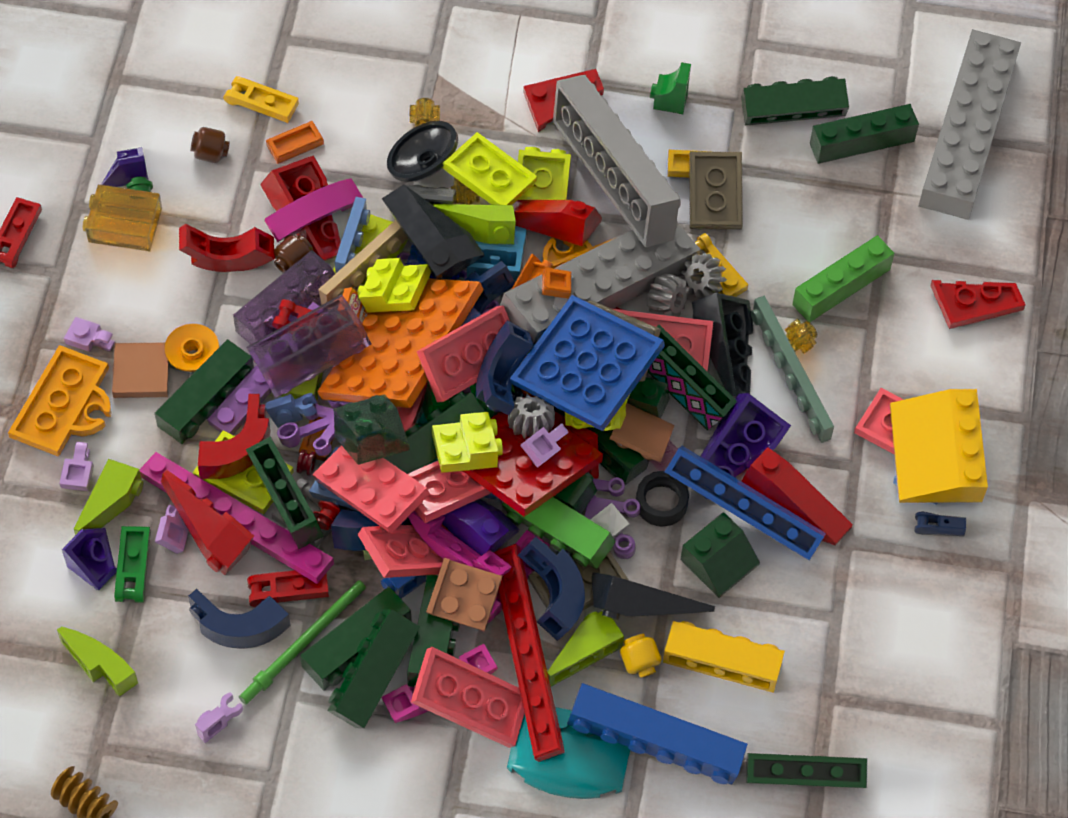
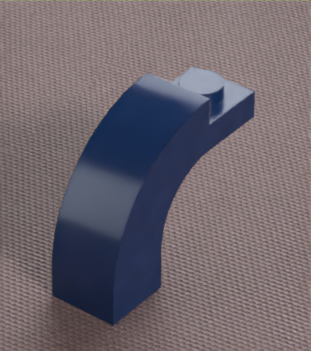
[462,261,515,326]
[476,320,533,416]
[331,509,412,551]
[518,536,585,641]
[188,588,291,649]

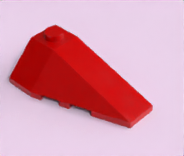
[260,155,341,263]
[513,200,602,246]
[741,447,853,546]
[160,469,254,575]

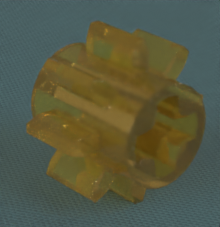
[409,98,440,127]
[451,177,480,205]
[785,319,818,354]

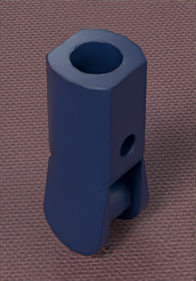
[914,511,966,537]

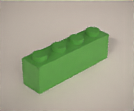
[792,235,895,323]
[502,497,616,569]

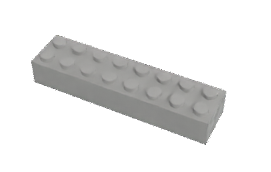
[918,29,1021,220]
[553,74,681,247]
[500,224,701,351]

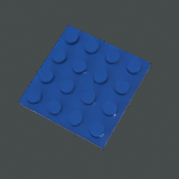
[510,295,665,431]

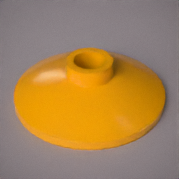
[165,324,219,372]

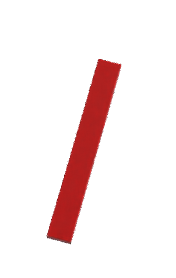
[493,543,565,762]

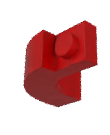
[179,224,275,272]
[198,394,271,479]

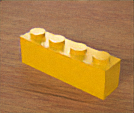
[663,621,785,693]

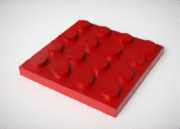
[462,397,603,517]

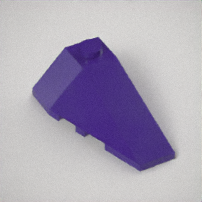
[699,393,791,499]
[442,499,520,556]

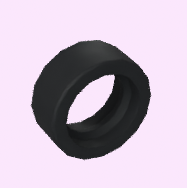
[636,471,689,527]

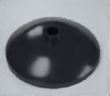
[387,121,458,182]

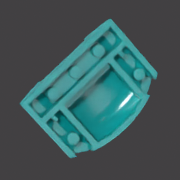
[507,707,630,799]

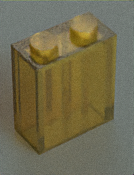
[83,184,162,252]

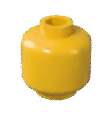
[620,633,662,678]

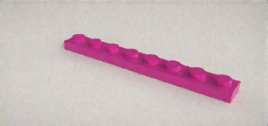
[139,452,334,584]

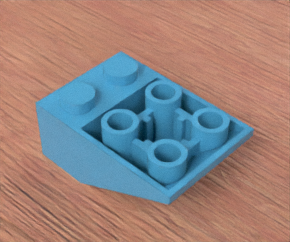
[467,226,527,282]

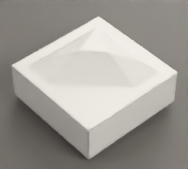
[590,503,630,538]

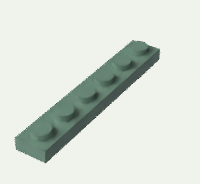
[751,295,834,443]

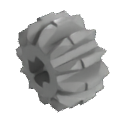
[680,254,727,299]
[647,273,689,317]
[508,394,555,439]

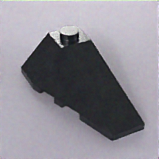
[382,184,485,280]
[692,292,754,398]
[591,572,716,620]

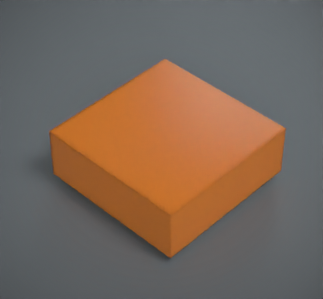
[542,267,571,299]

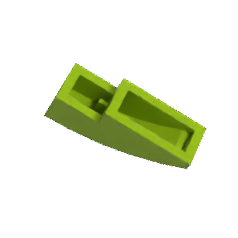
[57,626,138,697]

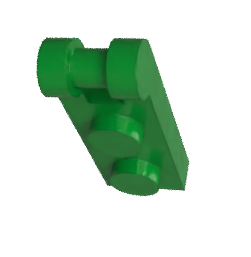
[114,526,151,603]

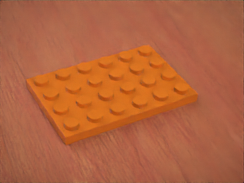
[317,278,484,408]

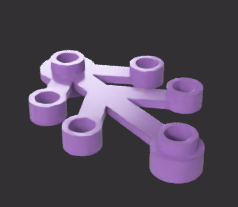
[277,400,382,456]
[585,472,640,559]

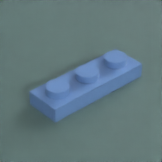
[335,197,370,273]

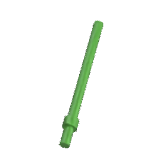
[238,580,366,705]

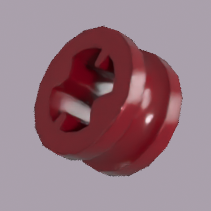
[296,449,317,476]

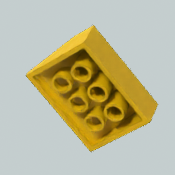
[890,389,988,503]

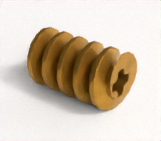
[51,766,118,818]

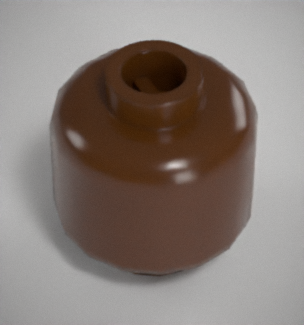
[190,127,230,163]
[274,235,313,274]

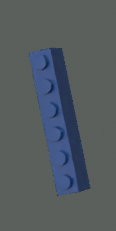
[665,446,826,561]
[567,683,748,785]

